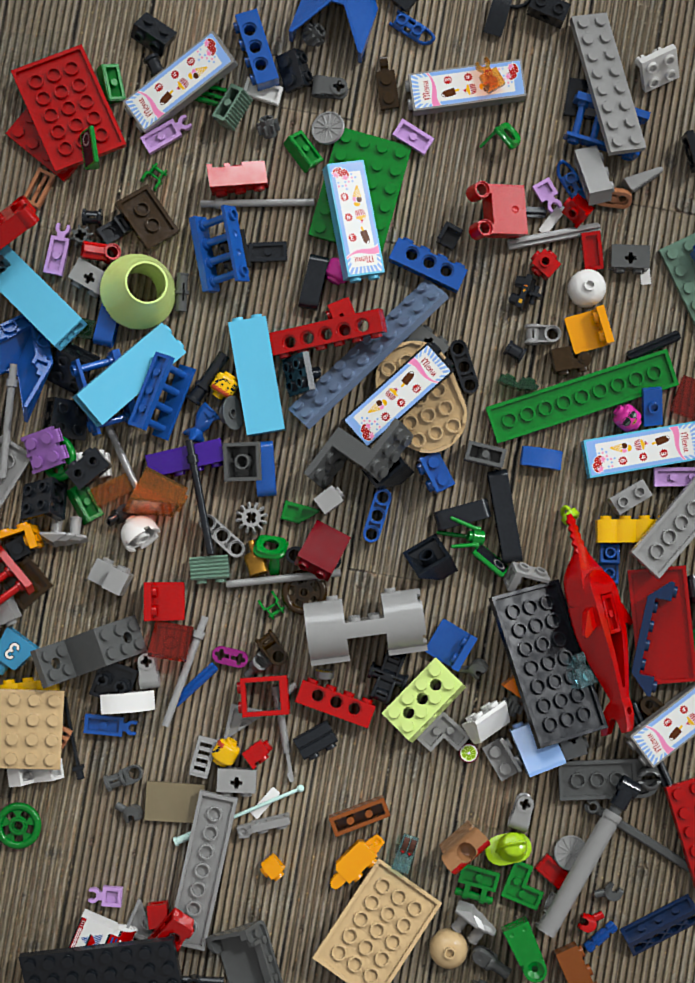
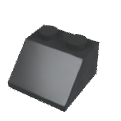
[223,442,262,482]

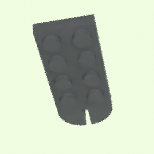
[558,758,661,801]

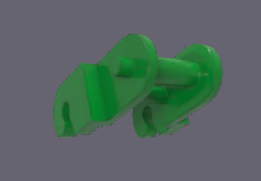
[140,163,167,192]
[258,591,285,620]

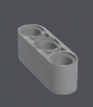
[199,514,246,558]

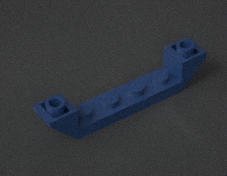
[631,581,678,697]

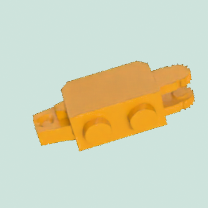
[330,833,385,890]

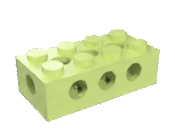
[382,657,466,743]

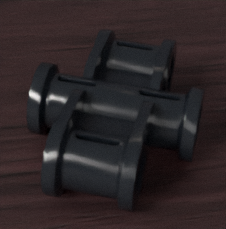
[367,649,409,706]

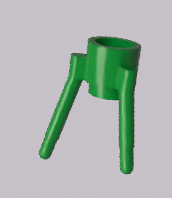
[436,516,485,548]

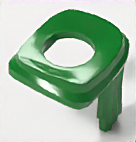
[479,123,521,150]
[253,535,289,575]

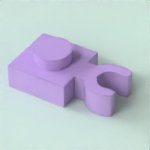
[532,177,562,214]
[88,885,123,908]

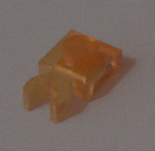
[475,57,505,94]

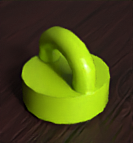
[560,505,580,526]

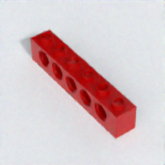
[269,308,387,359]

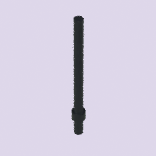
[185,439,214,555]

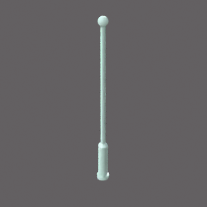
[173,785,304,847]

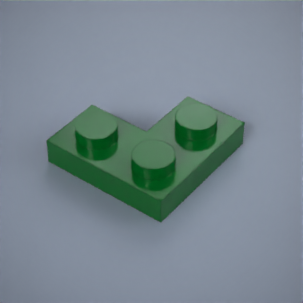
[500,861,544,911]

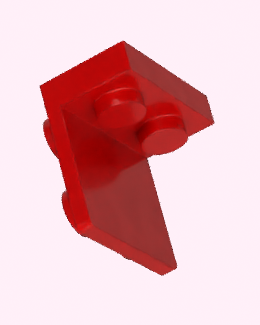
[144,582,185,621]

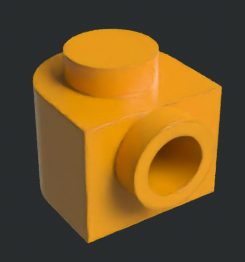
[260,853,285,882]

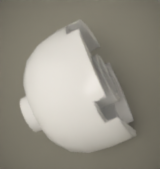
[567,269,606,308]
[121,515,160,552]

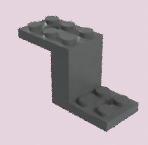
[304,418,414,490]
[30,615,148,689]

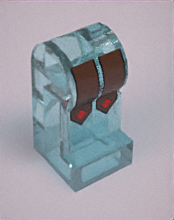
[391,833,419,874]

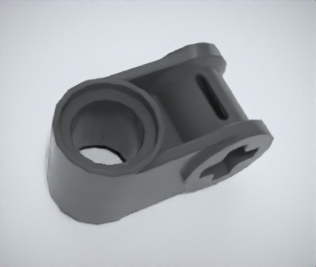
[311,75,348,100]

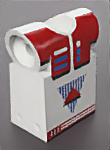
[68,909,137,948]

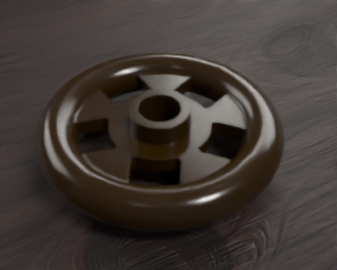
[281,570,327,615]

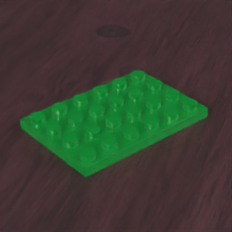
[308,128,412,254]

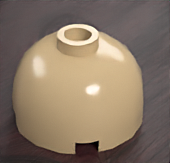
[429,928,468,969]

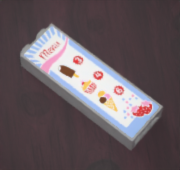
[123,31,239,133]
[405,59,527,116]
[625,681,695,768]

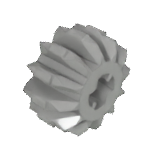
[236,502,268,534]

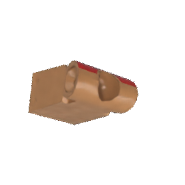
[439,820,491,875]

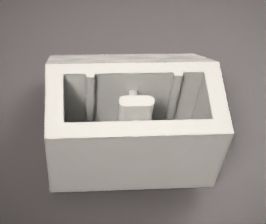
[462,700,510,744]

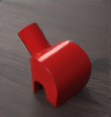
[577,911,605,933]

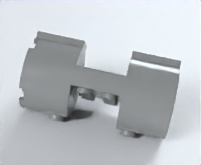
[303,587,428,666]

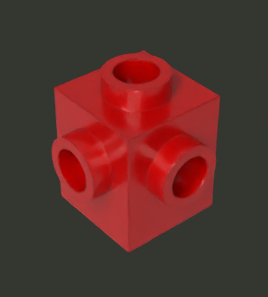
[530,249,561,281]

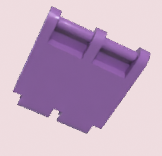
[20,426,69,475]

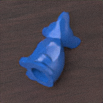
[183,402,220,442]

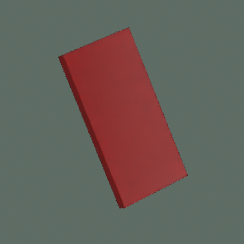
[627,565,695,686]

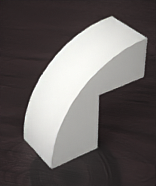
[100,690,155,714]
[7,758,64,787]

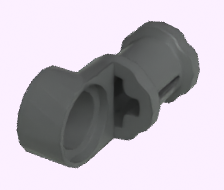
[103,764,144,792]

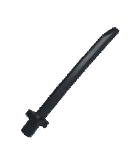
[64,696,85,780]

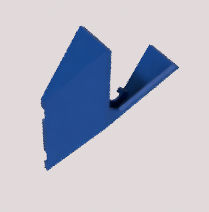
[289,0,378,63]
[0,314,53,423]

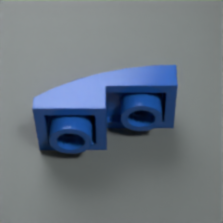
[520,446,563,471]
[599,544,620,585]

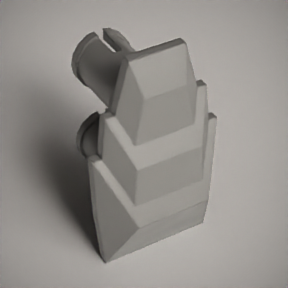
[39,516,89,547]
[451,899,496,945]

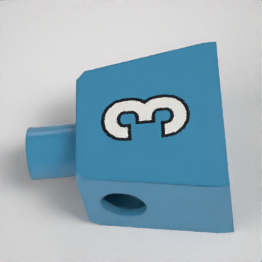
[0,626,40,675]

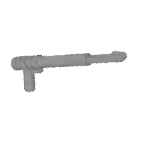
[271,682,298,782]

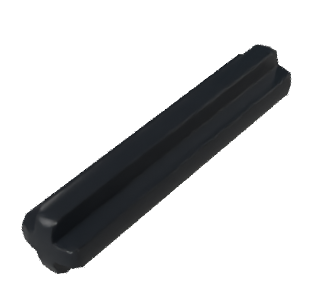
[626,330,681,360]

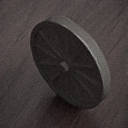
[311,111,345,145]
[554,835,585,871]

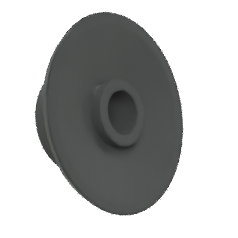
[219,396,244,430]

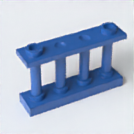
[563,91,651,161]
[189,205,250,293]
[70,349,135,436]
[127,352,196,441]

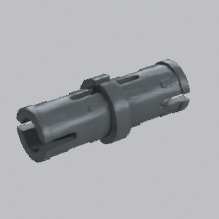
[175,273,189,312]

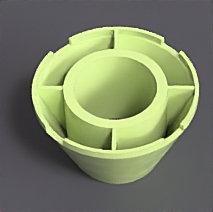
[100,254,176,330]

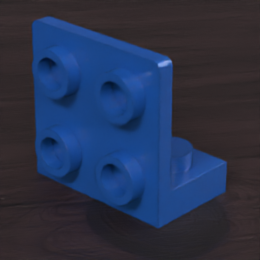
[416,452,455,494]
[425,619,478,672]

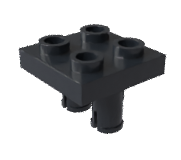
[89,662,139,698]

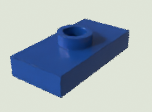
[642,386,663,427]

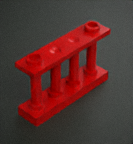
[0,545,35,605]

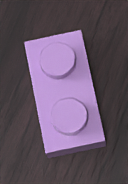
[392,118,435,156]

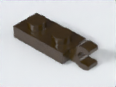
[375,56,400,111]

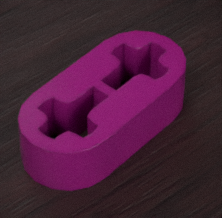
[212,646,249,668]

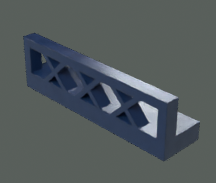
[620,894,695,956]

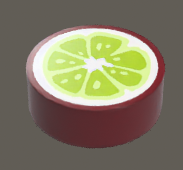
[459,743,479,763]

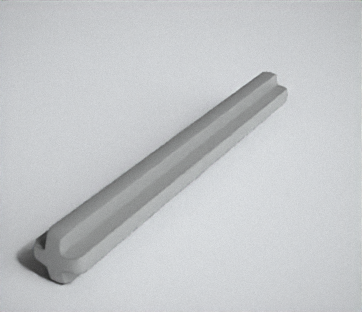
[507,222,601,250]

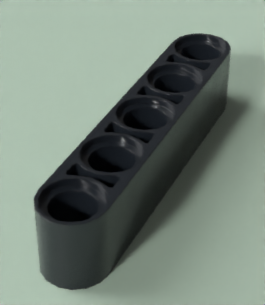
[487,469,523,564]

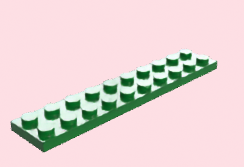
[485,349,679,444]

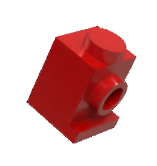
[562,194,595,228]
[242,738,273,769]

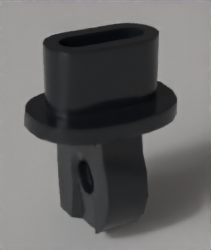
[106,504,136,527]

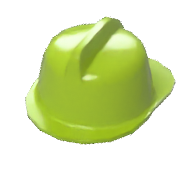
[485,832,532,866]

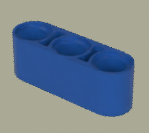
[93,304,119,348]
[256,441,277,497]
[363,489,392,543]

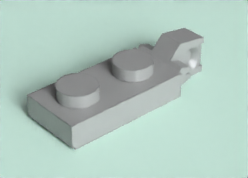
[237,812,291,839]

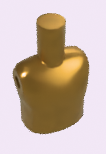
[244,540,269,577]

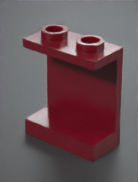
[294,520,351,582]

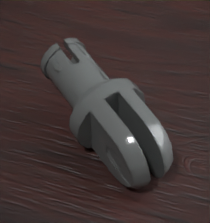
[471,945,512,980]

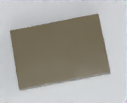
[144,781,205,823]

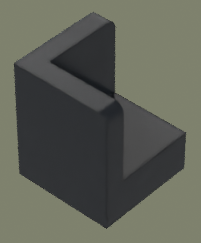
[436,221,463,251]

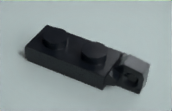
[247,241,287,263]

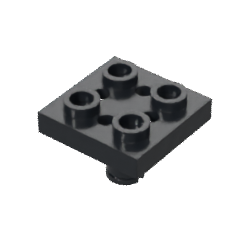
[282,351,321,397]

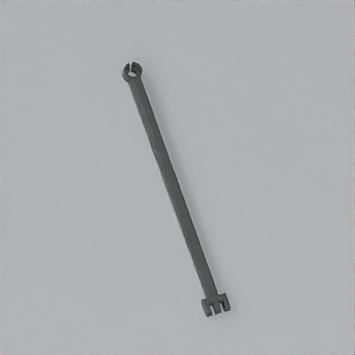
[584,800,690,873]

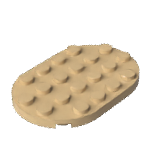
[375,340,467,453]

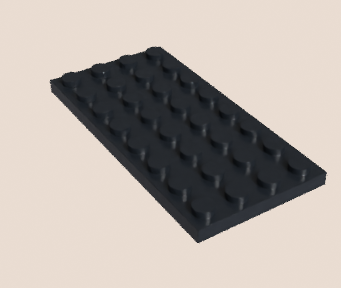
[489,579,608,749]
[18,936,183,983]

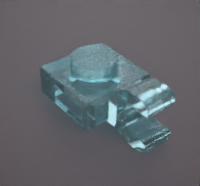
[571,652,598,689]

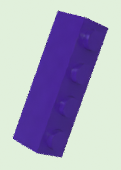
[145,438,224,481]

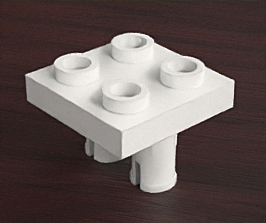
[635,44,679,93]

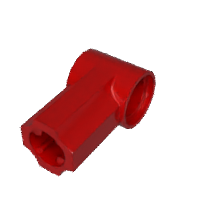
[80,241,121,264]

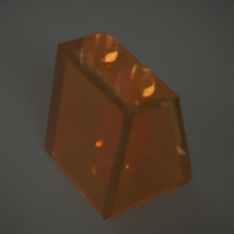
[123,467,188,517]

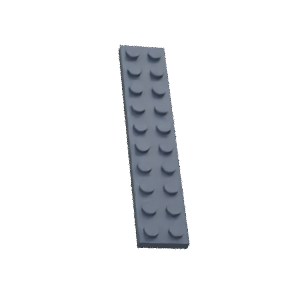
[288,279,449,430]

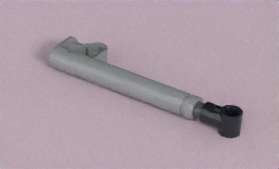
[534,775,641,938]

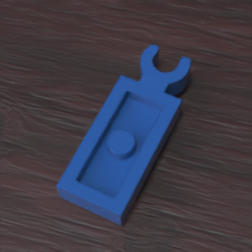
[83,713,138,737]

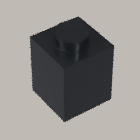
[5,535,35,562]

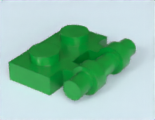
[454,864,500,905]

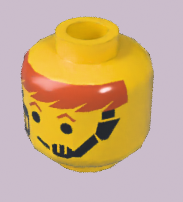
[210,371,239,400]
[211,737,240,767]

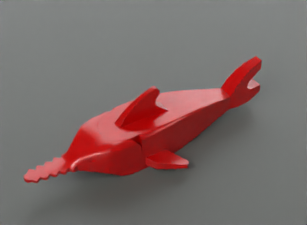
[563,514,634,736]

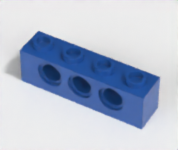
[233,8,280,91]
[388,237,468,294]

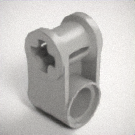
[524,324,561,345]
[137,651,160,690]
[507,792,534,832]

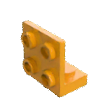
[564,305,614,355]
[0,522,45,549]

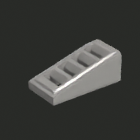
[621,166,663,194]
[189,735,218,779]

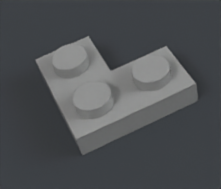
[417,711,470,752]

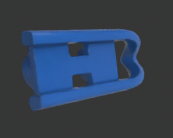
[389,9,436,46]
[556,160,586,199]

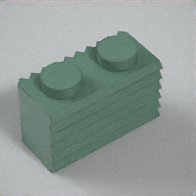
[211,83,253,131]
[189,554,231,584]

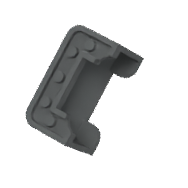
[206,920,283,983]

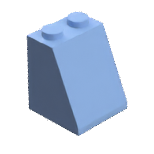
[509,721,566,777]

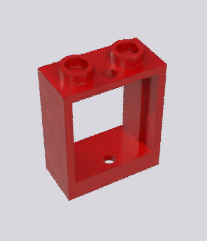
[237,675,290,718]

